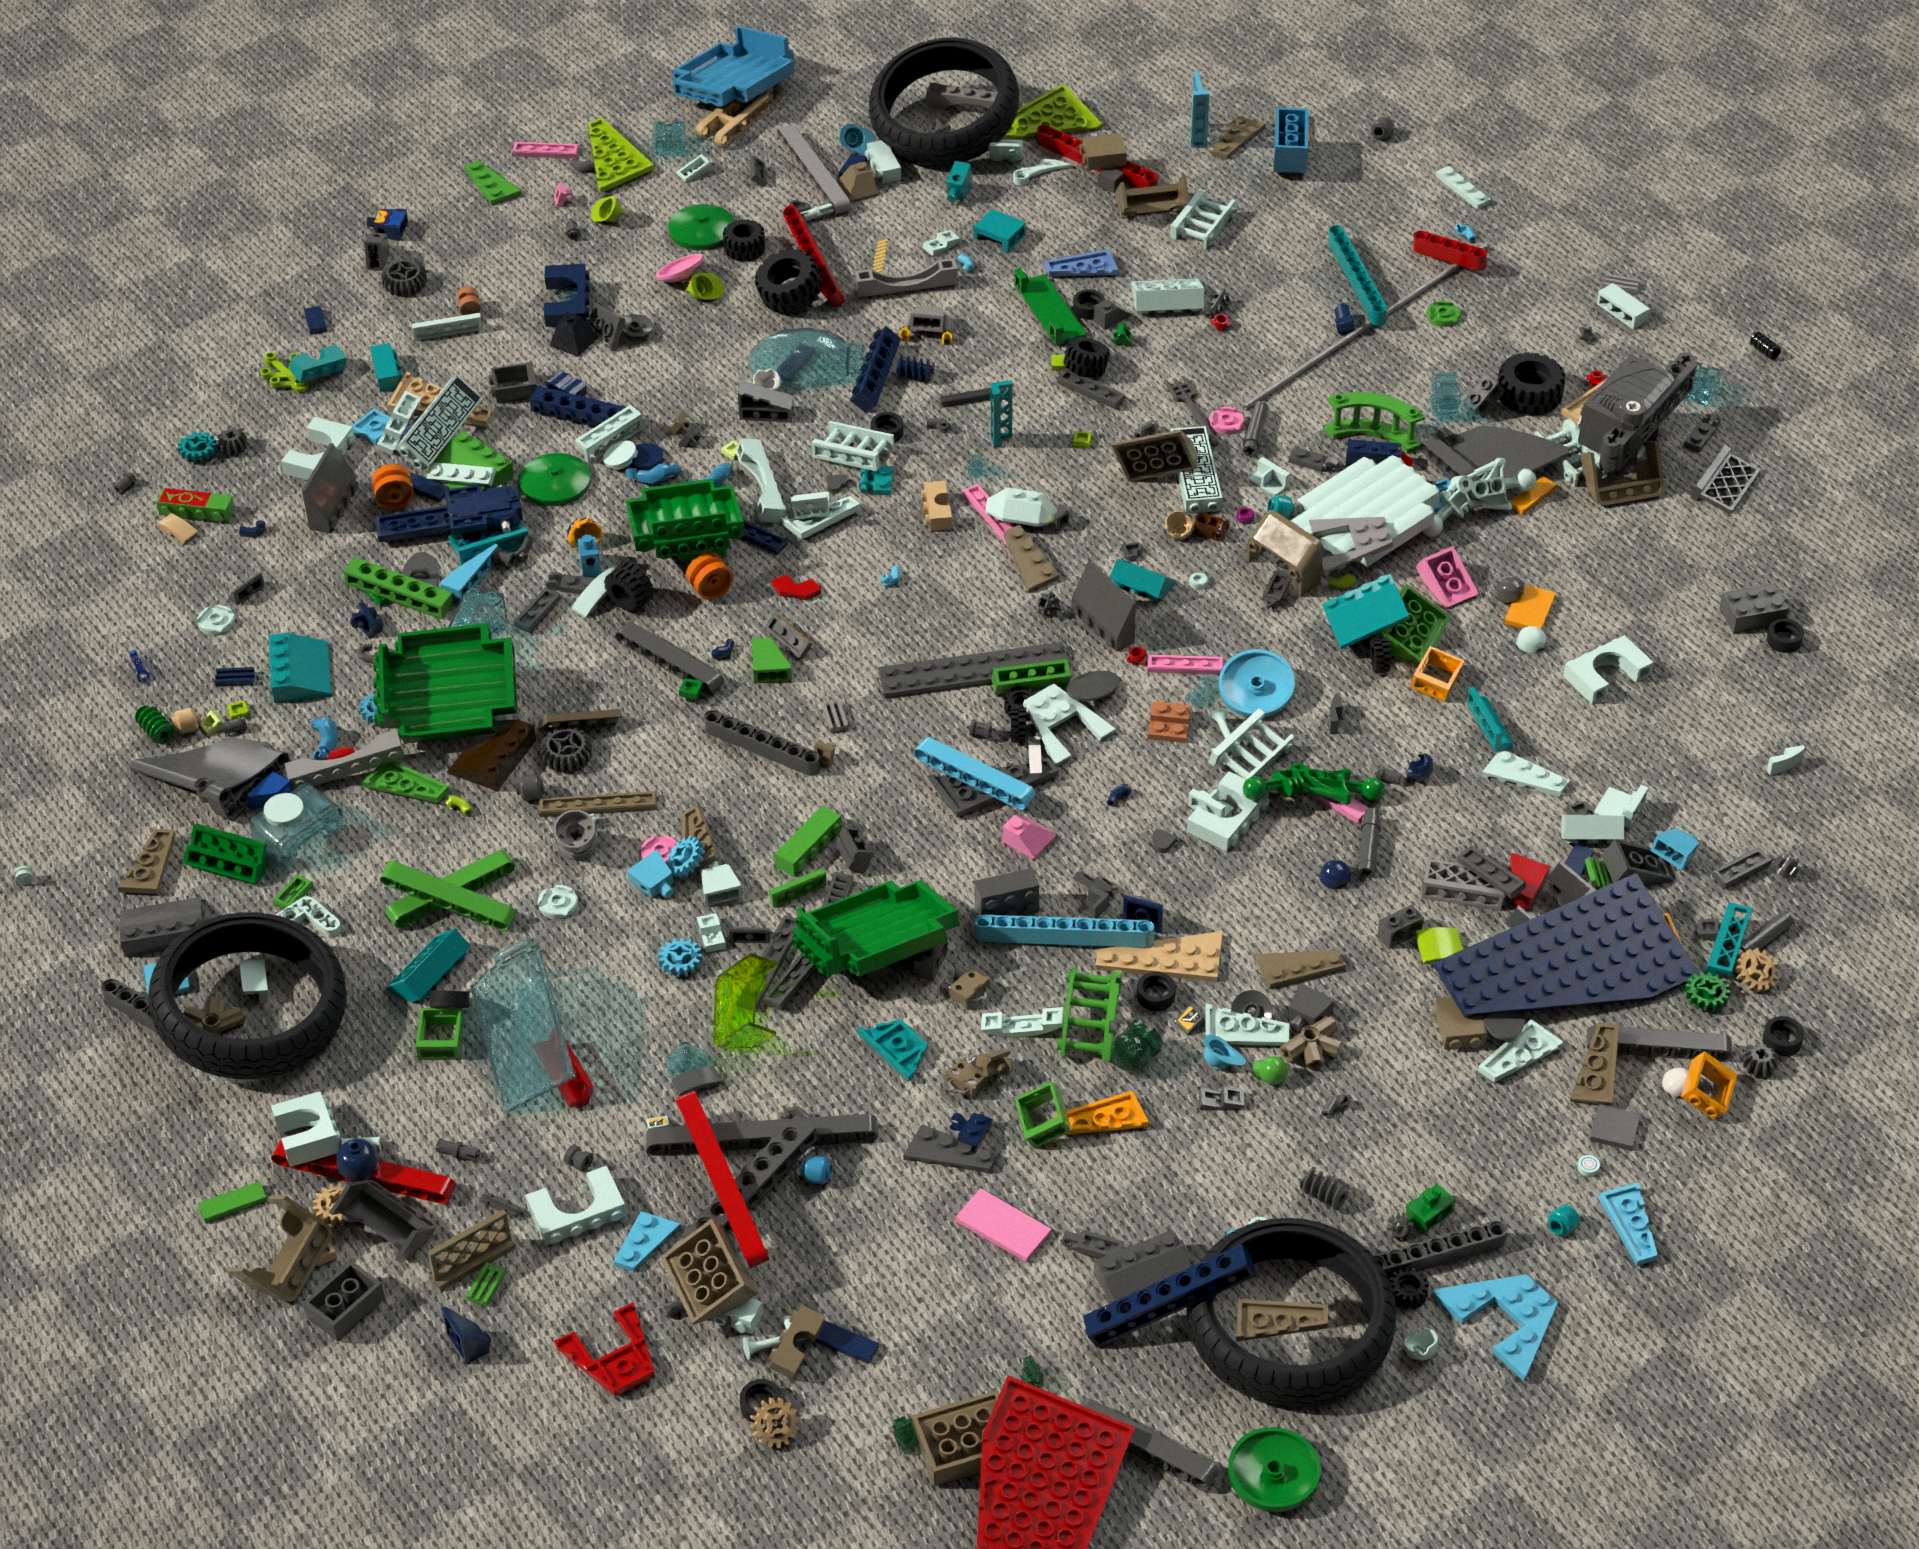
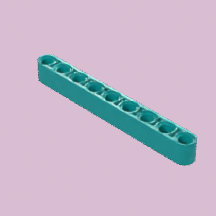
[1328,225,1387,326]

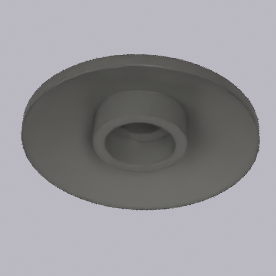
[622,314,653,337]
[1231,990,1272,1019]

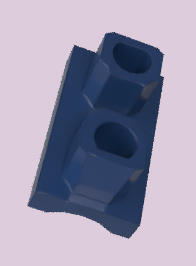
[350,602,384,638]

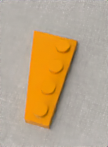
[1054,1090,1149,1135]

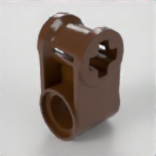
[1193,513,1230,542]

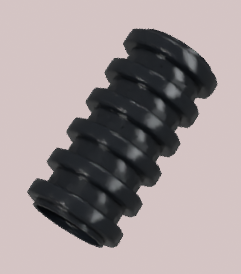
[1750,331,1781,360]

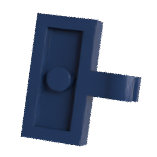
[950,1113,993,1147]

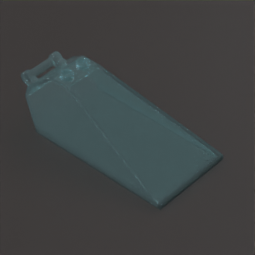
[470,935,575,1113]

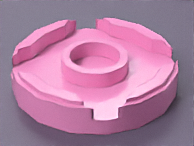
[1209,407,1245,434]
[641,835,677,866]

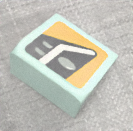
[646,1116,669,1129]

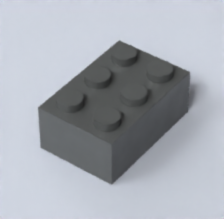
[1719,583,1789,634]
[974,868,1039,916]
[303,1260,385,1341]

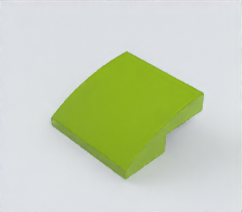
[1414,927,1463,965]

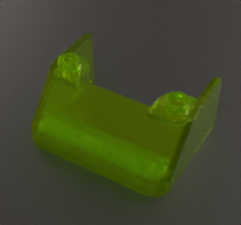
[713,953,777,1049]

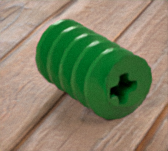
[135,705,174,743]

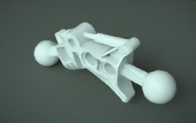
[1422,458,1537,537]

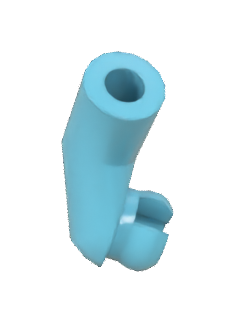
[881,565,901,586]

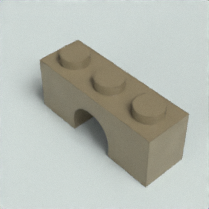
[769,1304,825,1380]

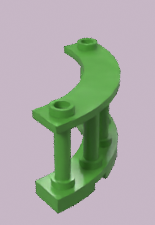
[1324,392,1425,454]
[1057,966,1122,1061]

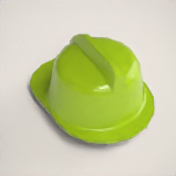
[591,196,625,222]
[686,273,724,300]

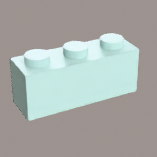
[865,140,901,184]
[1597,283,1650,329]
[1561,815,1624,843]

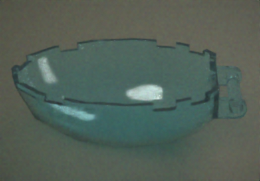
[747,327,865,388]

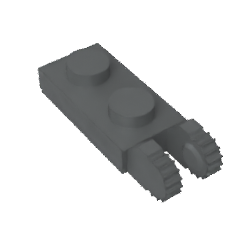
[1684,413,1721,452]
[545,572,595,594]

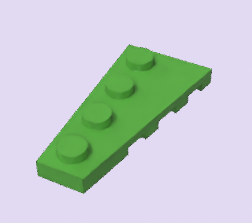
[363,761,450,803]

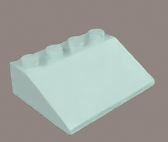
[1131,279,1204,314]

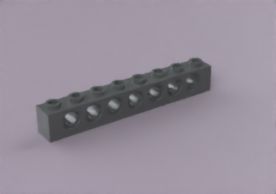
[682,1114,818,1239]

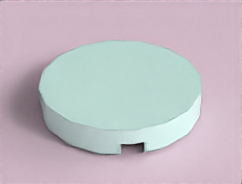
[603,441,638,470]
[197,605,235,635]
[264,793,304,826]
[538,885,578,919]

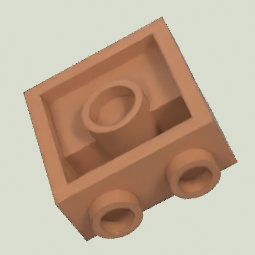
[1148,700,1191,743]

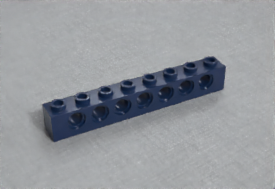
[1083,1244,1256,1348]

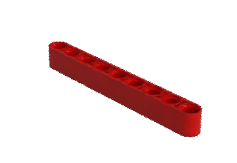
[1037,125,1158,188]
[783,205,845,307]
[271,1138,456,1204]

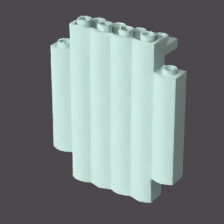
[1291,455,1440,567]

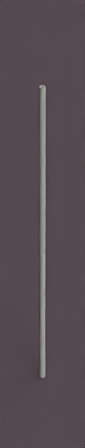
[1242,243,1488,410]

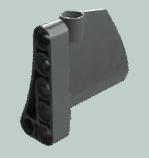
[1420,425,1569,493]
[130,737,290,819]

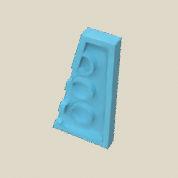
[1598,1182,1657,1266]

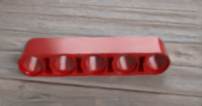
[1413,231,1487,271]

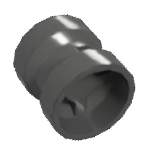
[563,1144,594,1173]

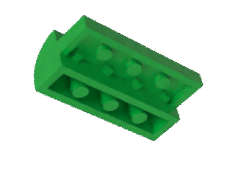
[184,824,268,884]

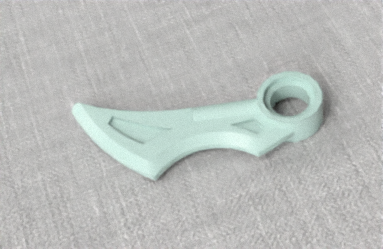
[1013,159,1073,186]

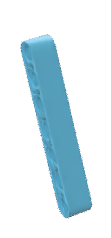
[914,737,1036,810]

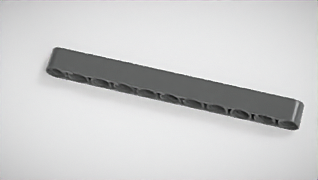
[646,1114,878,1155]

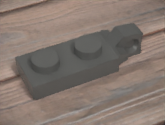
[1288,447,1339,472]
[1062,1230,1124,1258]

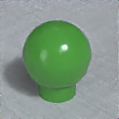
[1253,1056,1288,1085]

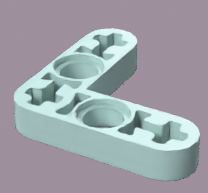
[276,896,341,937]

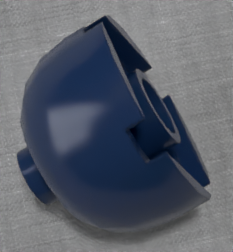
[336,1138,380,1182]

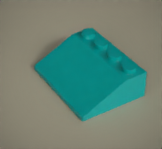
[1322,573,1410,649]
[268,633,332,703]

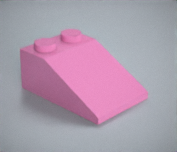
[1416,546,1479,608]

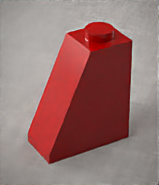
[1509,853,1550,911]

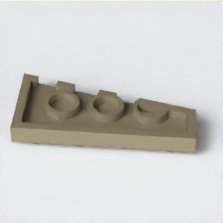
[538,709,622,730]
[117,829,176,894]
[1570,1023,1619,1106]

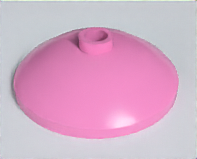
[656,254,704,283]

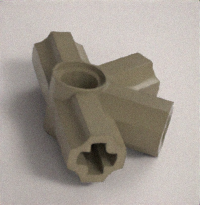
[183,997,245,1036]
[1280,1016,1341,1070]

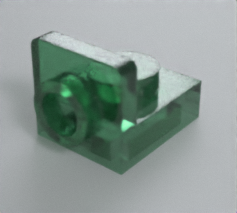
[1021,1355,1044,1388]
[889,1416,920,1452]

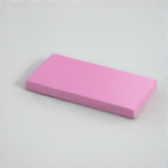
[955,1188,1051,1263]

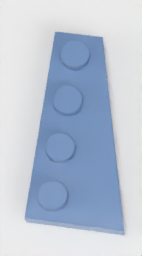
[1044,249,1119,277]

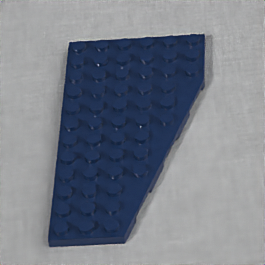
[1433,873,1700,1017]

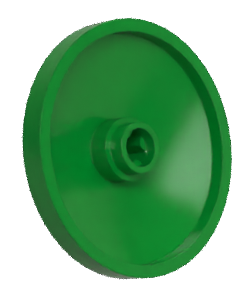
[668,204,734,250]
[519,453,591,506]
[1228,1427,1321,1512]

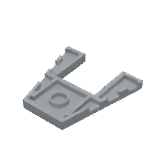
[1309,516,1393,576]

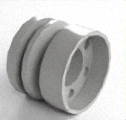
[554,810,598,860]

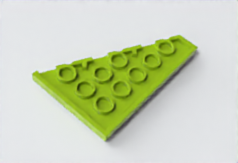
[1002,83,1102,139]
[588,117,654,193]

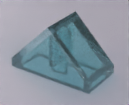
[967,456,986,478]
[665,1041,709,1075]

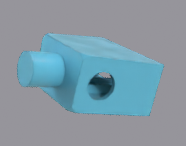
[1650,828,1699,870]
[627,849,674,898]

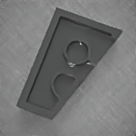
[589,303,625,351]

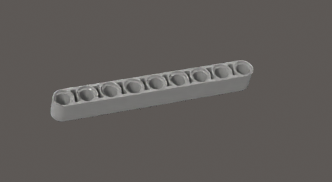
[777,124,851,215]

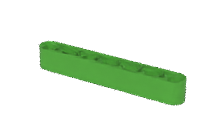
[385,850,515,928]
[380,861,516,931]

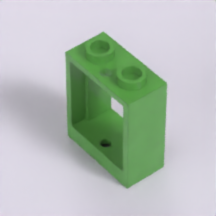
[416,1007,464,1060]
[1015,1081,1072,1148]

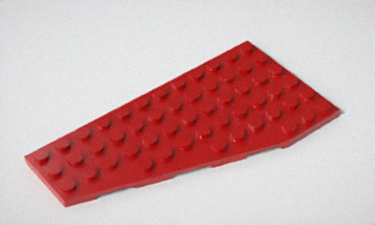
[976,1375,1135,1549]

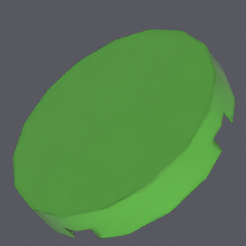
[1426,301,1461,327]

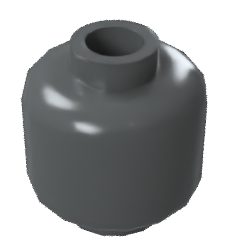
[1371,117,1394,140]
[516,774,545,801]

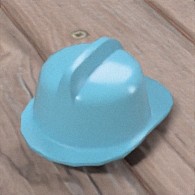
[839,124,876,154]
[1203,1035,1246,1070]

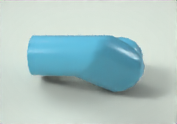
[1455,223,1477,243]
[958,254,975,273]

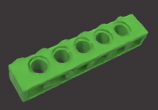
[344,557,453,619]

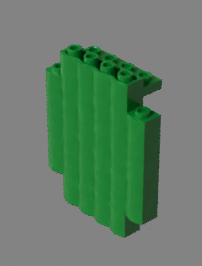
[625,479,745,559]
[373,623,518,744]
[791,880,960,977]

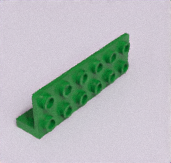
[1014,268,1086,345]

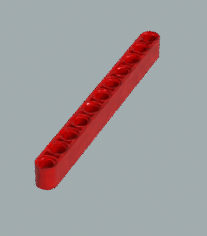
[675,1090,770,1269]

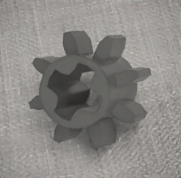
[1037,593,1060,616]
[1774,854,1799,879]
[1386,1212,1414,1241]

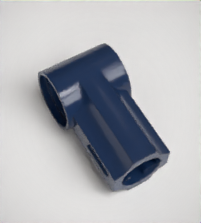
[1335,303,1355,334]

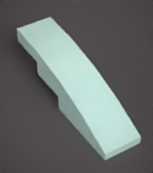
[376,391,421,455]

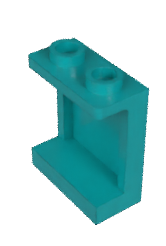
[973,209,1026,252]

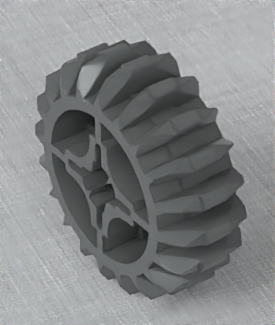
[381,259,427,296]
[540,726,592,773]

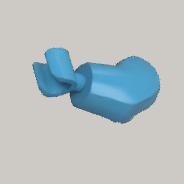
[626,463,681,485]
[688,463,733,487]
[311,717,338,760]

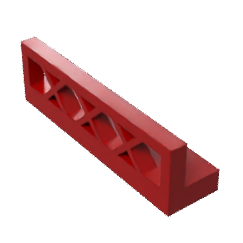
[535,1029,594,1108]

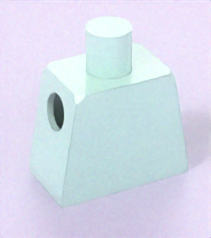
[701,861,742,907]

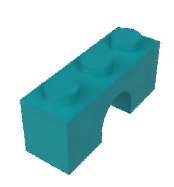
[289,344,347,383]

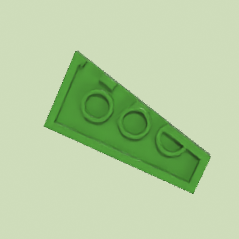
[464,161,521,205]

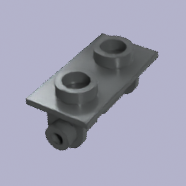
[1205,288,1230,318]

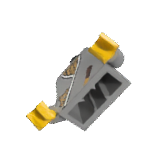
[900,305,952,345]

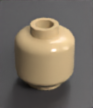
[171,708,201,735]

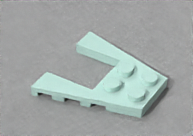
[1023,684,1115,767]

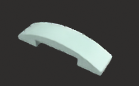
[571,565,618,618]
[981,1007,1064,1037]

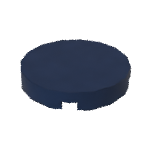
[630,443,663,471]

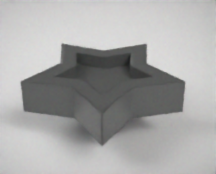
[1579,327,1597,345]

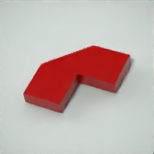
[771,574,821,600]

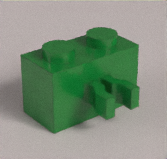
[1405,1184,1456,1235]

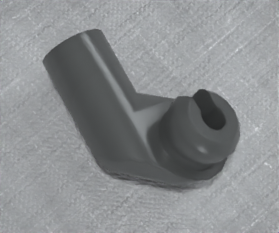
[1134,420,1159,438]
[781,1106,811,1119]

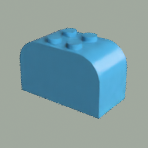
[1273,107,1309,173]

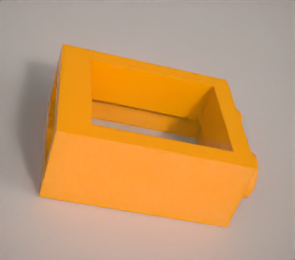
[1410,646,1464,702]
[1681,1051,1737,1120]

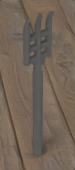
[1164,376,1218,446]

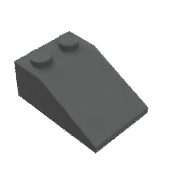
[1602,839,1674,886]

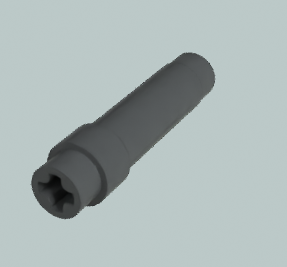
[1243,401,1268,457]
[1358,808,1382,878]
[1730,911,1793,966]

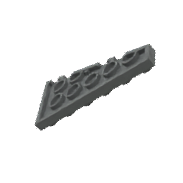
[929,758,1059,817]

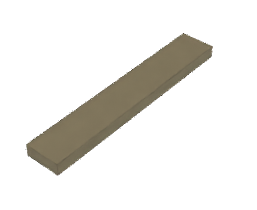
[539,791,657,817]

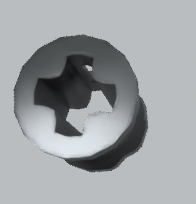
[493,547,517,568]
[970,719,992,739]

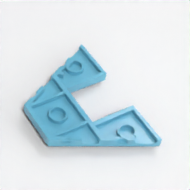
[1431,1274,1558,1381]

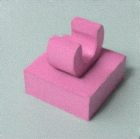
[554,183,573,207]

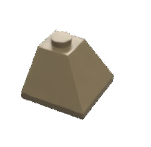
[837,162,878,203]

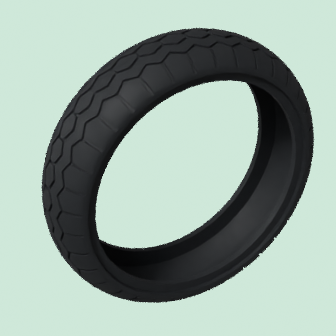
[869,37,1019,166]
[148,912,347,1080]
[1186,1218,1397,1407]

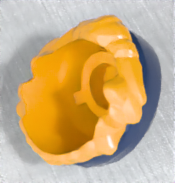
[567,517,602,548]

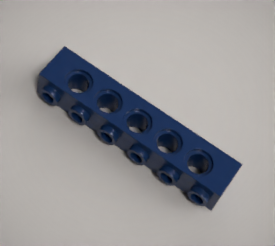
[850,326,901,413]
[530,386,626,434]

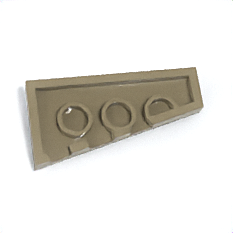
[1211,115,1266,160]
[1004,525,1059,593]
[682,805,719,876]
[1255,950,1346,989]
[1236,1299,1328,1342]

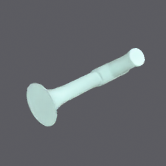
[1209,708,1239,757]
[743,1316,806,1360]

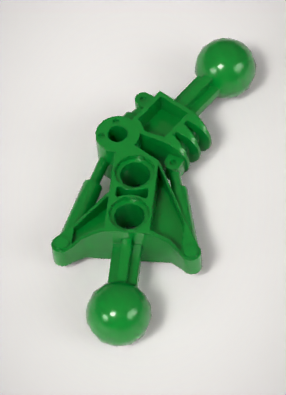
[1243,763,1385,805]

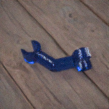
[128,649,150,683]

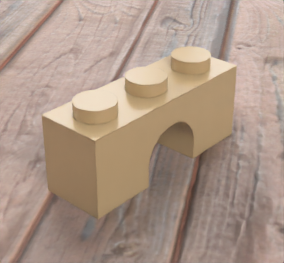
[921,481,952,532]

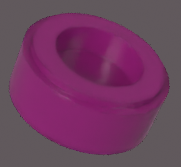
[1236,507,1255,524]

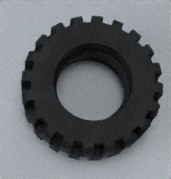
[755,249,823,313]
[1497,352,1565,415]

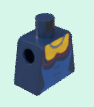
[367,209,408,241]

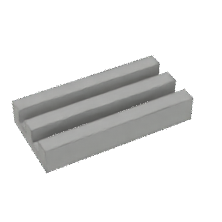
[1603,274,1640,294]
[821,698,849,733]

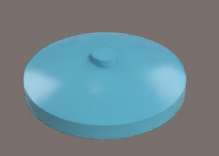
[1219,649,1295,718]

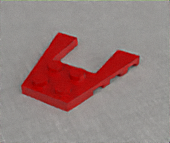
[554,1302,655,1397]

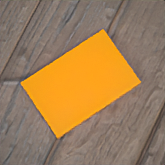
[1504,585,1556,629]

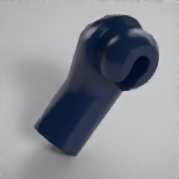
[239,520,267,537]
[711,639,735,659]
[1107,784,1132,807]

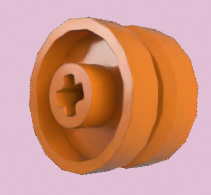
[371,464,415,510]
[686,552,734,600]

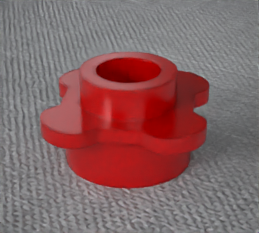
[1210,314,1231,331]
[1586,370,1607,386]
[1127,647,1147,665]

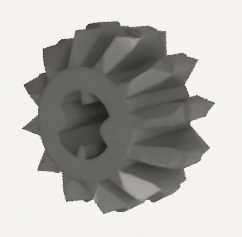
[217,427,247,456]
[1742,1042,1779,1079]

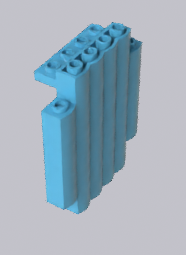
[672,26,795,106]

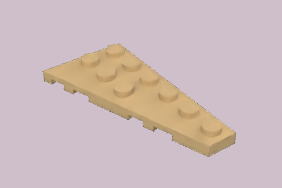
[387,372,493,427]
[1095,931,1223,982]

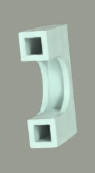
[281,417,355,480]
[1563,635,1653,704]
[1187,772,1270,851]
[271,1091,342,1167]
[525,1166,626,1246]

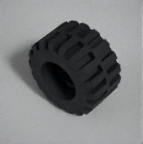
[723,219,765,261]
[1063,337,1110,377]
[604,562,654,612]

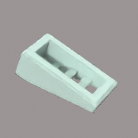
[676,154,713,183]

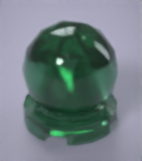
[1111,1019,1163,1073]

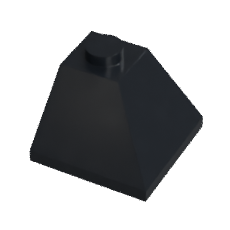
[550,312,598,357]

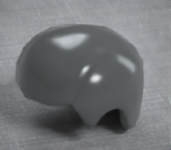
[1497,577,1525,603]

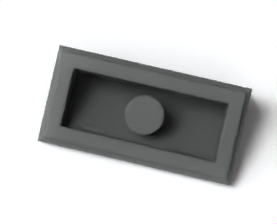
[228,572,265,605]
[729,927,771,943]

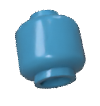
[800,1156,833,1184]

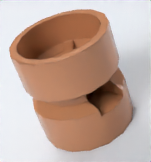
[457,286,482,316]

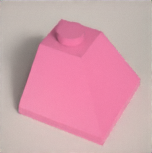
[1003,815,1058,859]

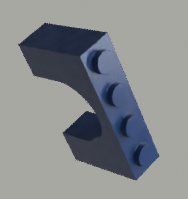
[544,264,590,327]

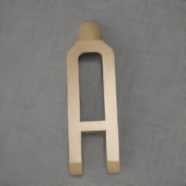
[695,86,774,148]

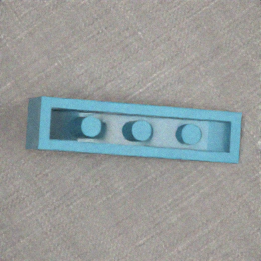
[440,544,498,603]

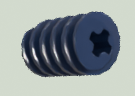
[897,354,935,382]

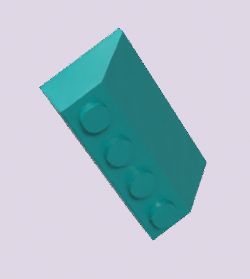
[385,928,471,1002]

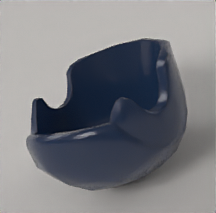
[1406,753,1434,782]
[1319,860,1352,889]

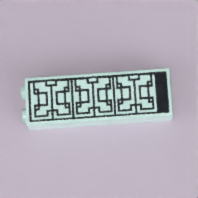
[395,374,483,472]
[1170,426,1222,513]

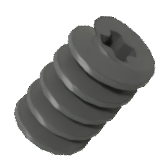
[1300,1167,1348,1210]

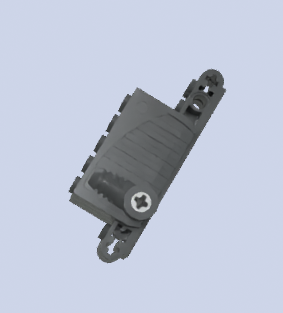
[1578,353,1697,472]

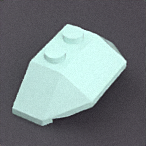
[985,488,1057,526]

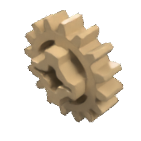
[1734,948,1780,993]
[312,1183,345,1227]
[750,1397,800,1448]

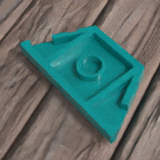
[857,1019,928,1082]

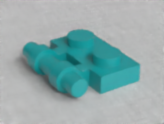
[859,466,893,496]

